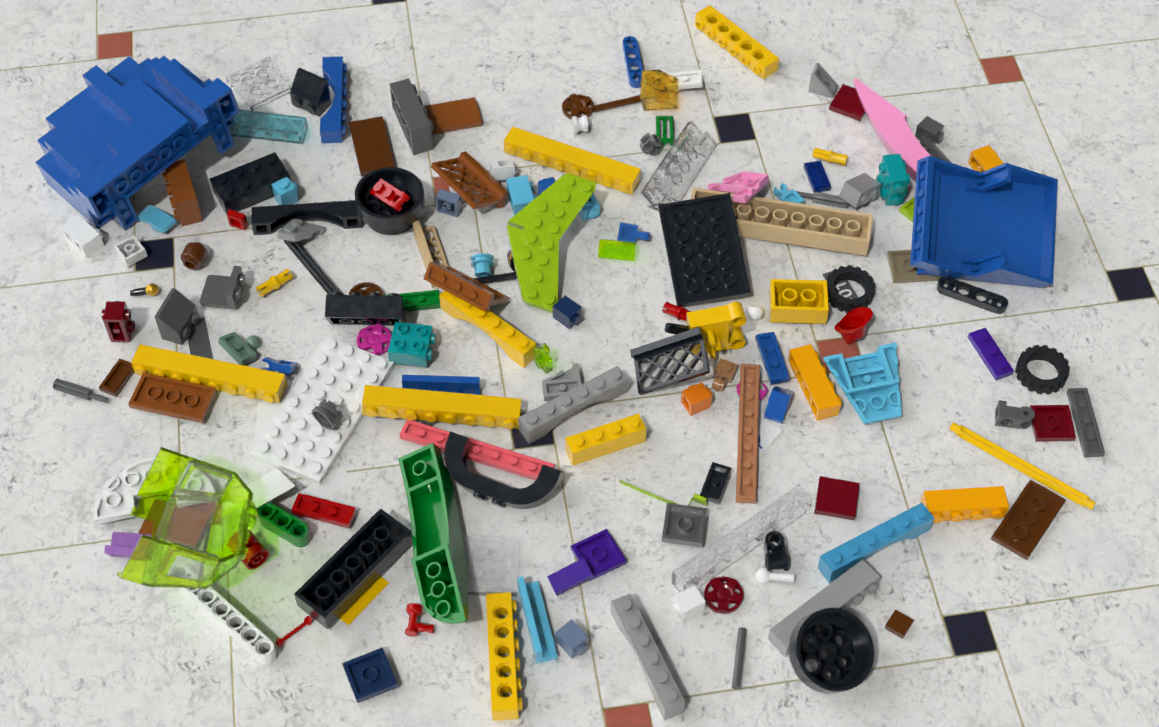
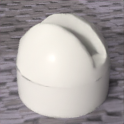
[748,306,764,320]

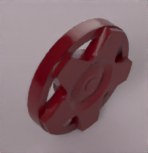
[704,577,743,614]

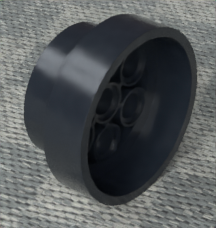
[355,167,425,235]
[789,608,874,694]

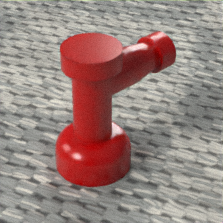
[405,603,434,637]

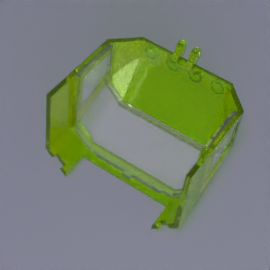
[116,447,258,589]

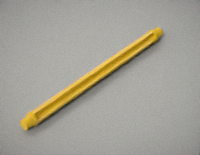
[949,422,1096,510]

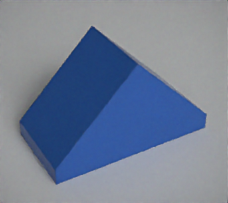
[764,386,794,424]

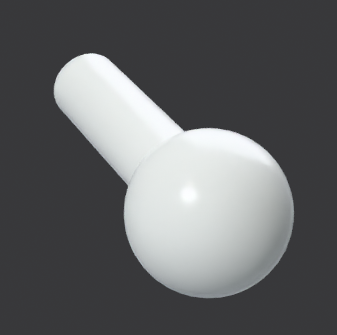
[756,567,795,584]

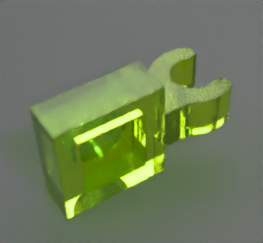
[534,343,553,374]

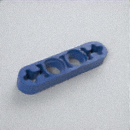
[622,36,644,88]

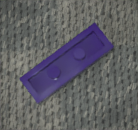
[968,328,1014,381]

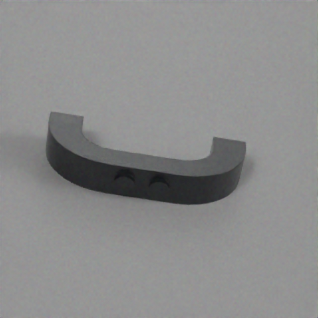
[444,431,564,509]

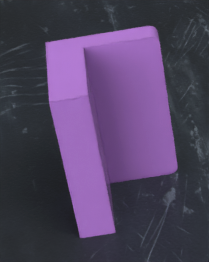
[104,532,154,560]

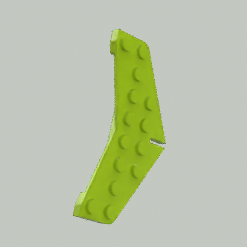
[506,173,597,313]

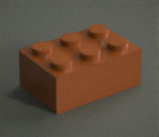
[162,159,203,227]

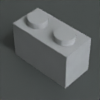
[839,173,881,208]

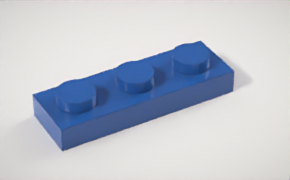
[755,332,789,385]

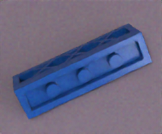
[402,375,481,395]

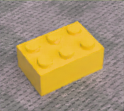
[768,279,829,324]

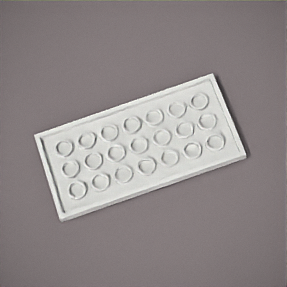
[250,336,395,485]

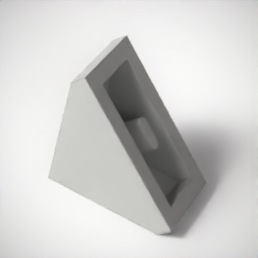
[808,63,839,98]

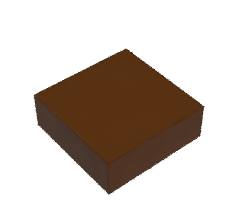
[884,609,914,639]

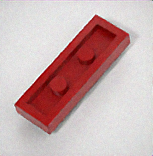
[291,493,356,528]

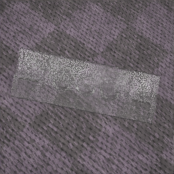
[641,121,718,211]

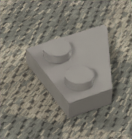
[278,219,324,242]
[542,363,581,401]

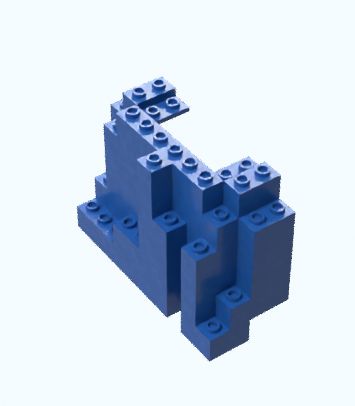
[35,56,240,230]

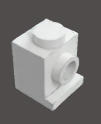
[489,158,517,181]

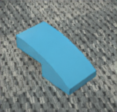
[137,205,177,233]

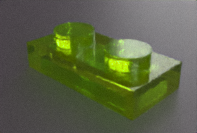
[598,239,636,261]

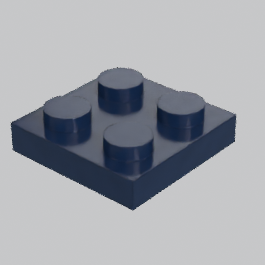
[342,647,398,703]

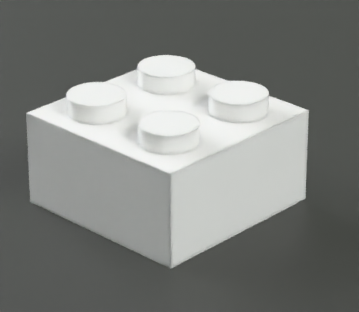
[114,235,147,267]

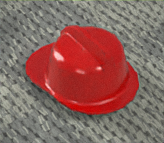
[834,307,873,344]

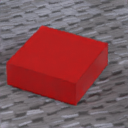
[227,209,248,230]

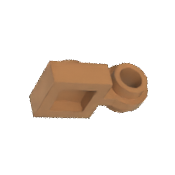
[712,358,738,392]

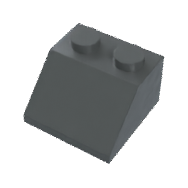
[154,288,200,345]

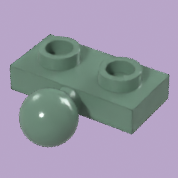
[218,332,261,365]

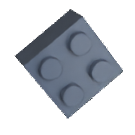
[435,189,462,218]

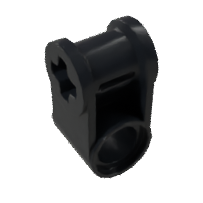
[763,531,788,571]

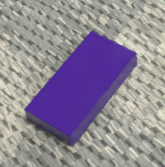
[547,558,594,596]

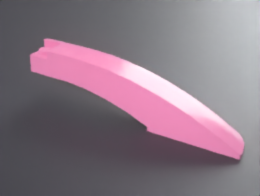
[853,78,932,182]

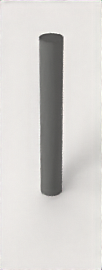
[732,627,747,689]

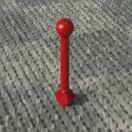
[275,616,313,647]

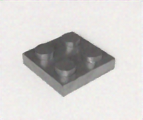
[661,503,707,547]

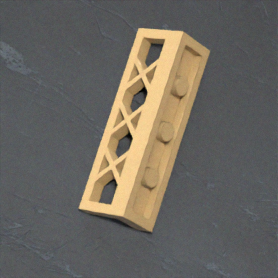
[412,221,448,288]

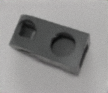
[995,400,1035,429]

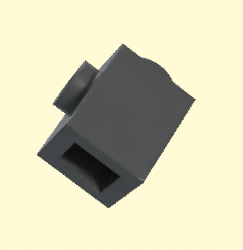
[915,116,944,144]

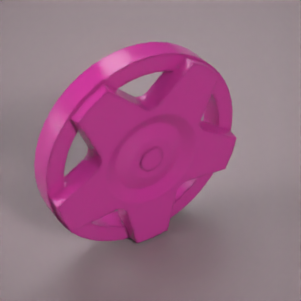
[357,324,392,356]

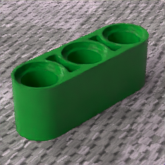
[257,502,311,547]

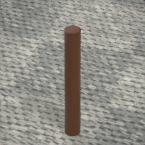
[594,95,644,112]

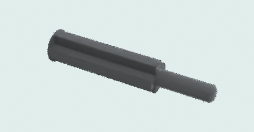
[796,191,849,208]
[53,378,109,403]

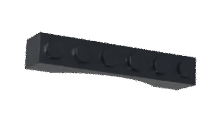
[251,200,362,235]

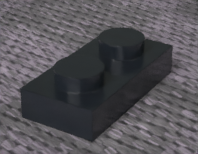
[700,462,731,504]

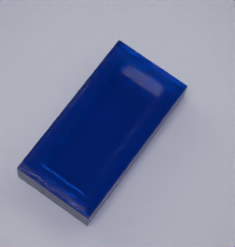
[803,160,831,192]

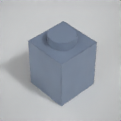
[555,619,588,659]

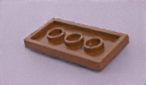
[128,373,217,423]

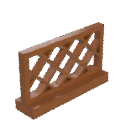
[431,151,509,209]
[423,262,509,312]

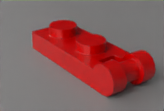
[370,178,410,212]

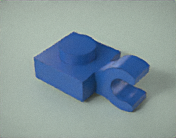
[617,222,651,243]
[261,357,298,375]

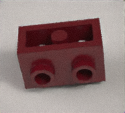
[102,301,135,342]

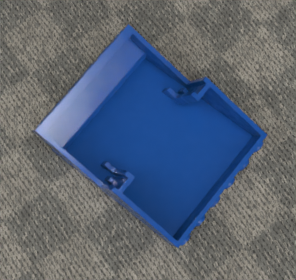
[910,156,1058,288]

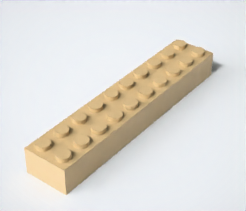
[691,187,873,256]

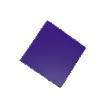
[570,529,626,581]

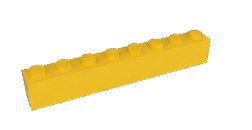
[503,126,641,195]
[131,344,287,403]
[362,385,521,429]

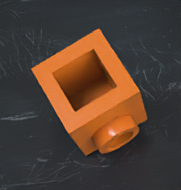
[681,382,713,416]

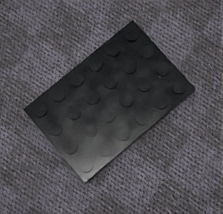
[658,193,751,307]

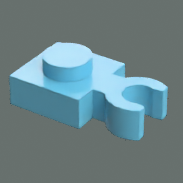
[773,183,805,204]

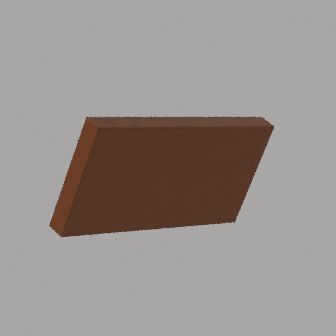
[349,116,395,176]
[991,479,1066,560]

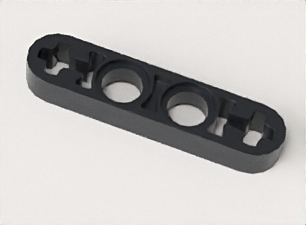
[936,276,1008,314]

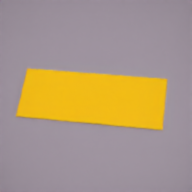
[339,576,389,625]

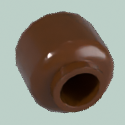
[181,242,208,270]

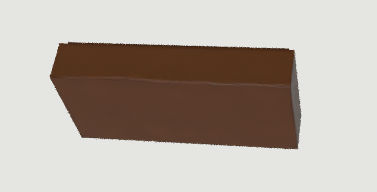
[99,358,134,397]

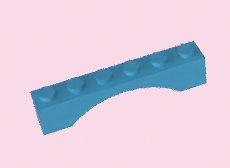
[817,503,934,583]

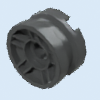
[312,399,343,430]

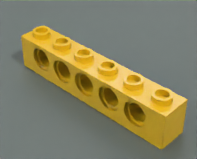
[695,5,779,80]
[486,592,523,721]

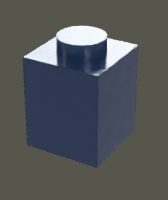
[553,295,582,330]

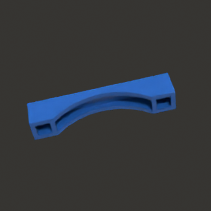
[320,56,348,144]

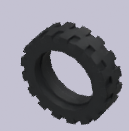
[827,265,875,313]
[1015,345,1070,395]

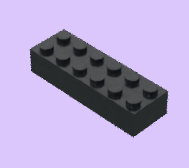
[294,508,413,630]

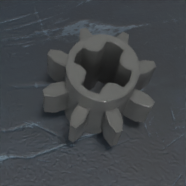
[640,133,661,155]

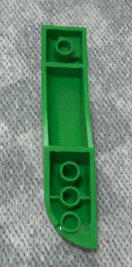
[398,443,468,624]

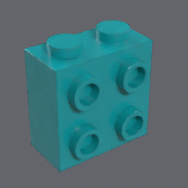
[876,154,910,206]
[388,322,436,367]

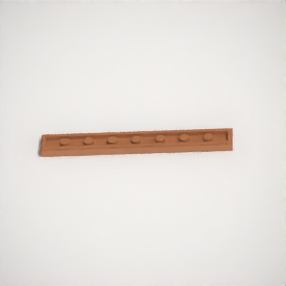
[736,364,760,504]

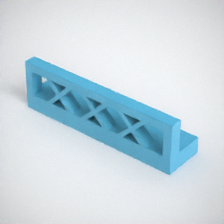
[517,576,557,664]

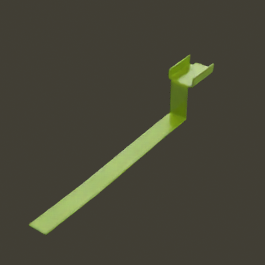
[619,479,707,506]

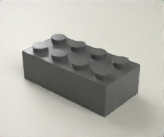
[389,78,435,155]

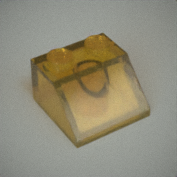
[640,70,679,111]

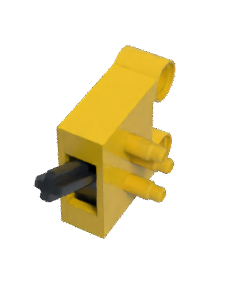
[664,302,747,358]

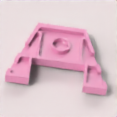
[707,171,769,203]

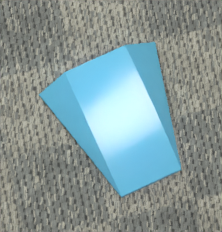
[823,342,902,424]

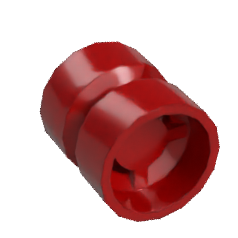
[230,530,269,570]

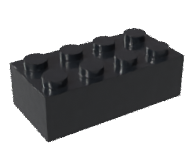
[210,152,291,215]
[325,292,406,326]

